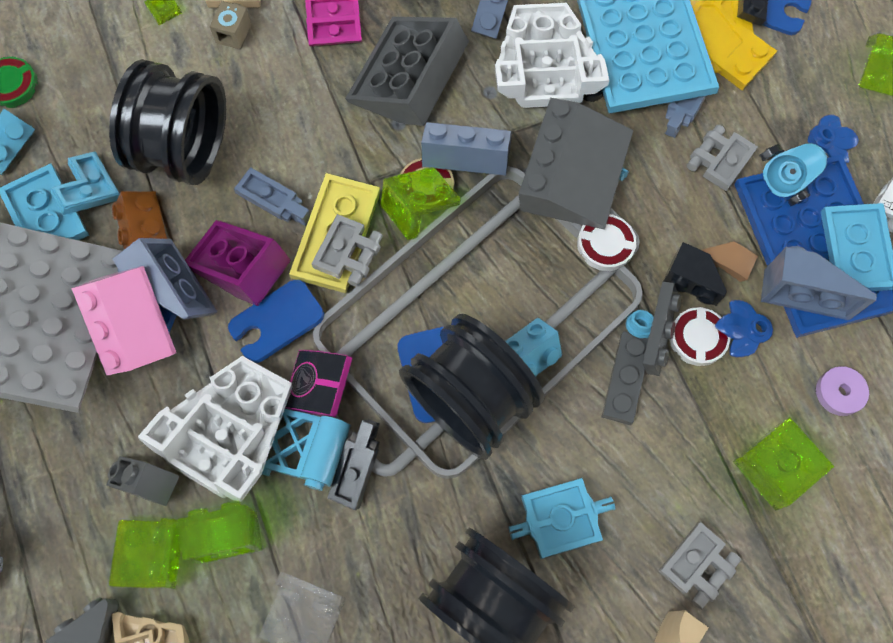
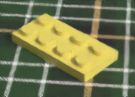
[289,173,381,293]

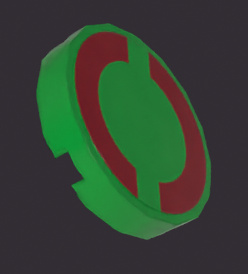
[0,57,38,108]

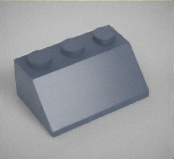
[421,122,513,176]

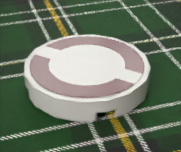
[577,214,636,271]
[670,307,731,366]

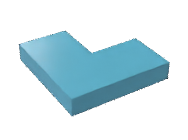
[51,151,120,215]

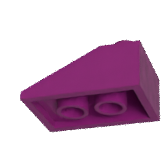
[185,220,291,306]

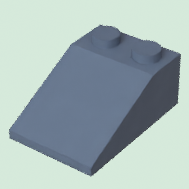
[113,238,217,319]
[761,246,877,320]

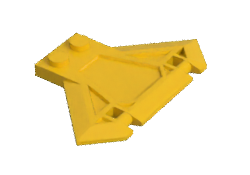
[690,0,777,91]

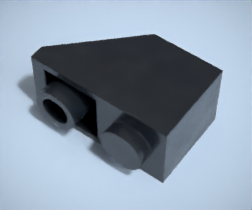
[663,242,727,306]

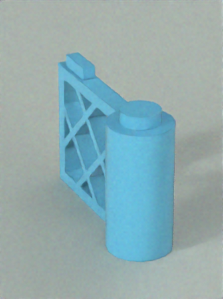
[262,409,351,491]

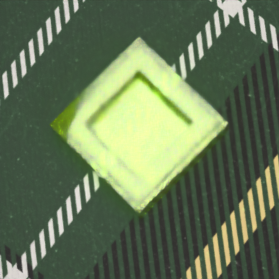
[144,0,182,25]

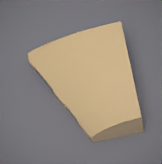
[654,610,709,643]
[112,612,190,643]

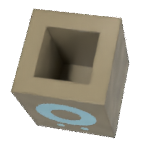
[210,1,251,50]

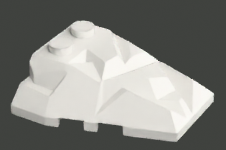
[495,3,609,108]
[138,356,293,502]

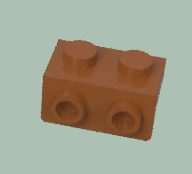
[112,191,167,249]

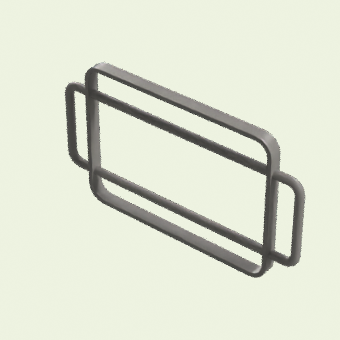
[313,166,643,479]

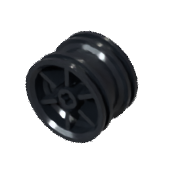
[109,59,226,185]
[399,314,545,460]
[418,527,575,643]

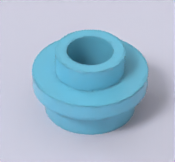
[625,310,654,338]

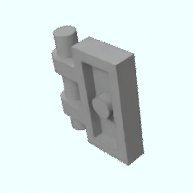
[687,125,758,191]
[312,214,383,287]
[659,522,741,610]

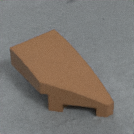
[702,241,758,282]

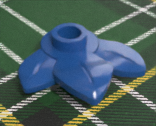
[807,115,859,163]
[715,300,773,357]

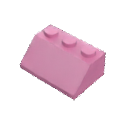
[71,266,177,376]

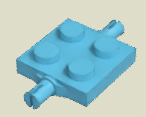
[508,478,615,559]

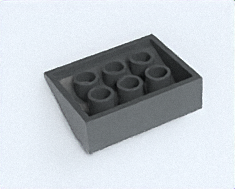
[345,17,469,126]
[519,97,633,230]

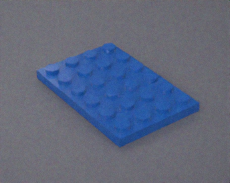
[734,154,893,338]

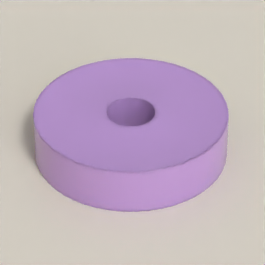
[816,367,869,416]

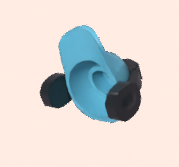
[759,143,827,206]

